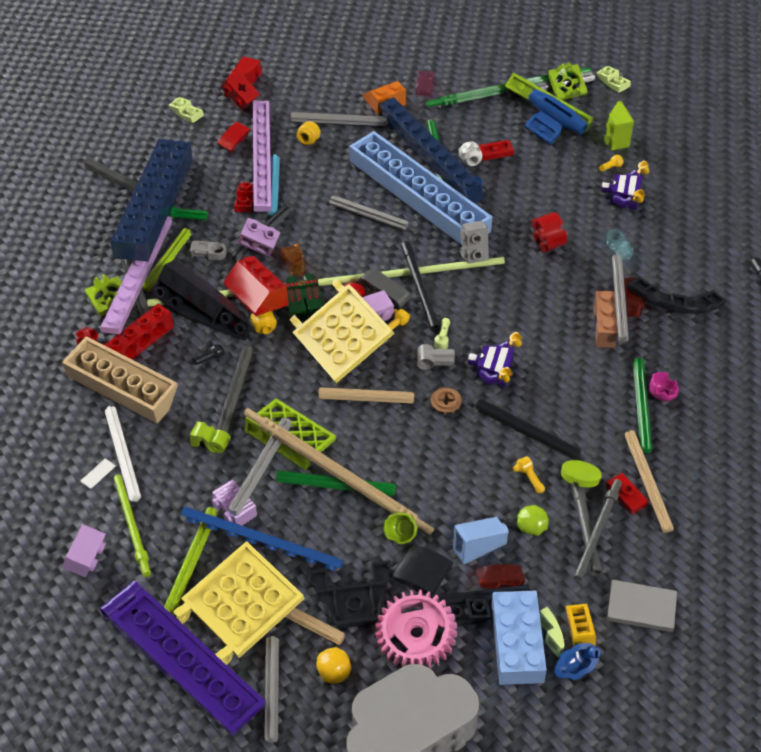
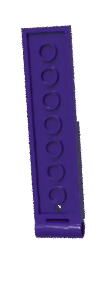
[99,580,266,736]

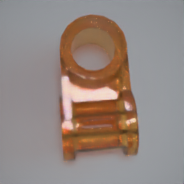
[280,243,305,276]

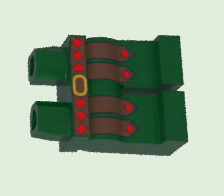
[285,274,324,323]

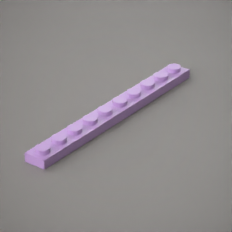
[253,100,271,212]
[101,216,172,334]

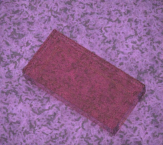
[416,71,434,96]

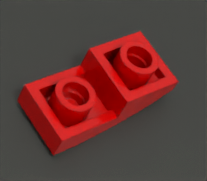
[217,121,250,153]
[234,182,254,213]

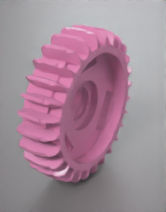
[376,590,457,669]

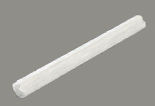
[105,406,141,502]

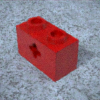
[221,70,260,111]

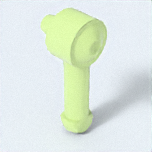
[434,318,450,349]

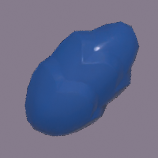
[554,643,601,680]

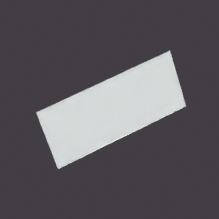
[81,458,116,489]

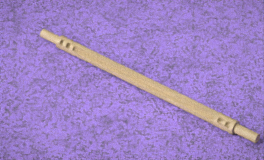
[244,408,435,535]

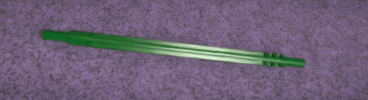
[426,67,591,108]

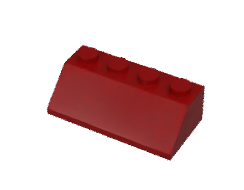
[223,256,289,316]

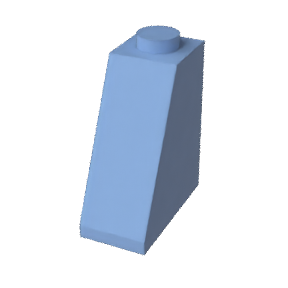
[453,517,509,564]

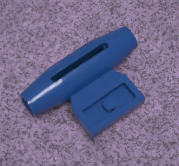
[525,89,588,146]

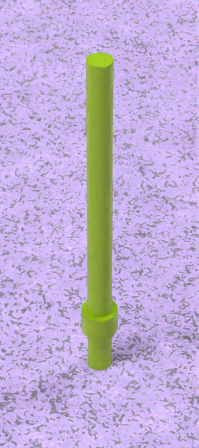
[114,475,151,577]

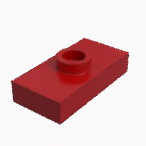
[478,140,514,161]
[606,473,648,515]

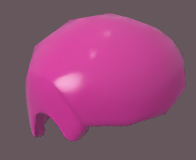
[649,372,679,402]

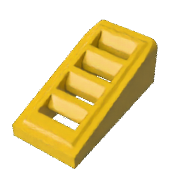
[566,604,596,646]

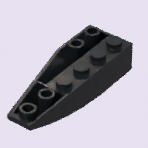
[151,260,254,341]

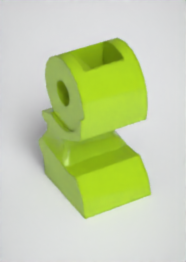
[190,421,231,453]

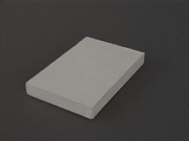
[607,580,677,632]

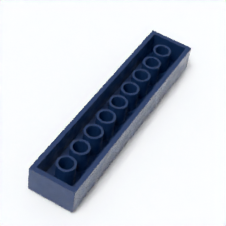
[111,139,193,262]

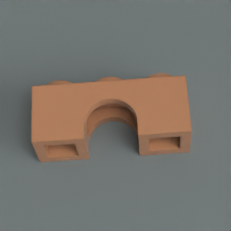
[593,291,618,348]

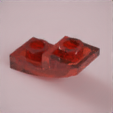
[476,564,525,588]

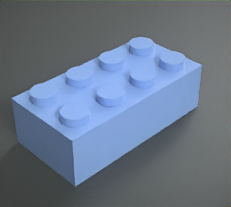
[491,591,547,685]

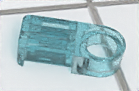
[606,229,633,260]

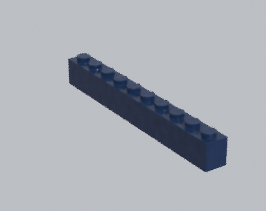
[380,97,484,204]

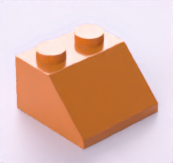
[363,81,406,115]

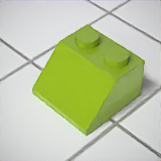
[604,101,634,151]

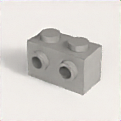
[460,221,489,264]

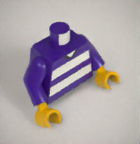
[601,161,649,210]
[468,332,522,387]

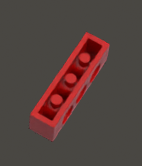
[104,303,174,359]

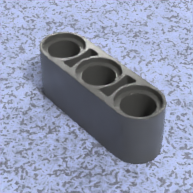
[358,268,411,310]

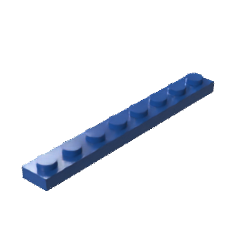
[181,507,345,571]

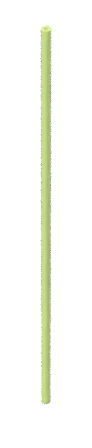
[147,257,505,307]

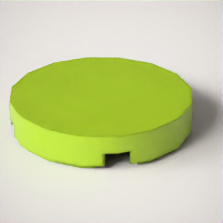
[561,460,602,488]

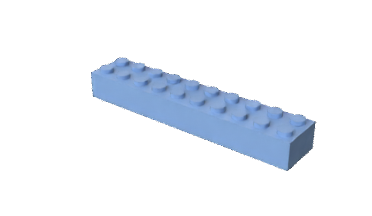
[349,131,492,245]

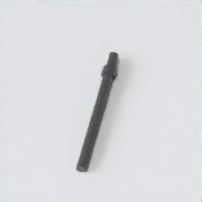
[574,479,622,581]

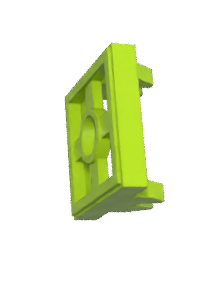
[548,62,588,100]
[84,274,122,317]

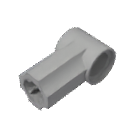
[417,344,455,370]

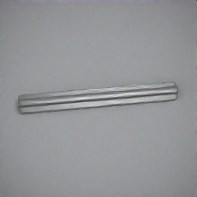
[329,195,408,230]
[264,636,279,743]

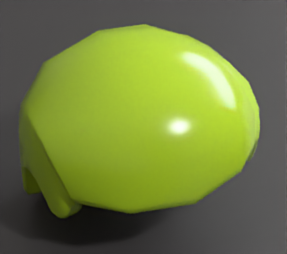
[517,505,549,536]
[383,512,418,544]

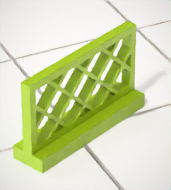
[245,398,336,470]

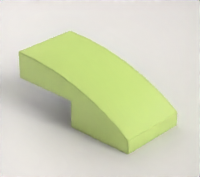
[540,607,564,658]

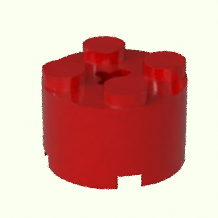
[531,212,568,253]

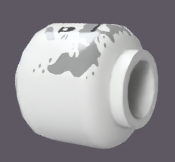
[459,142,482,167]

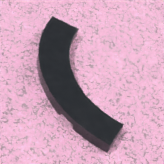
[626,276,727,314]

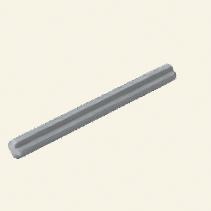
[291,112,387,126]
[612,254,629,342]
[229,417,292,516]

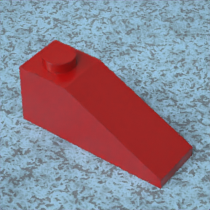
[224,56,262,97]

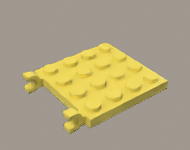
[289,279,394,383]
[173,541,305,665]

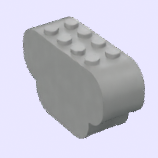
[346,664,479,752]

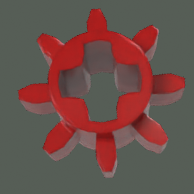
[75,326,99,345]

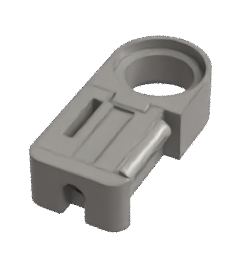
[190,241,227,260]

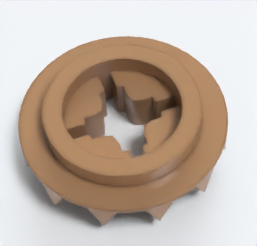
[430,388,462,415]

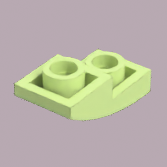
[596,66,631,93]
[169,97,204,123]

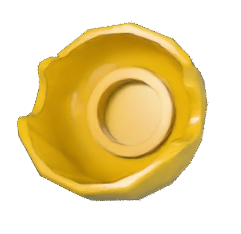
[316,647,351,684]

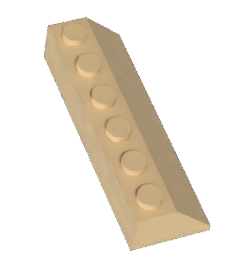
[62,336,178,424]

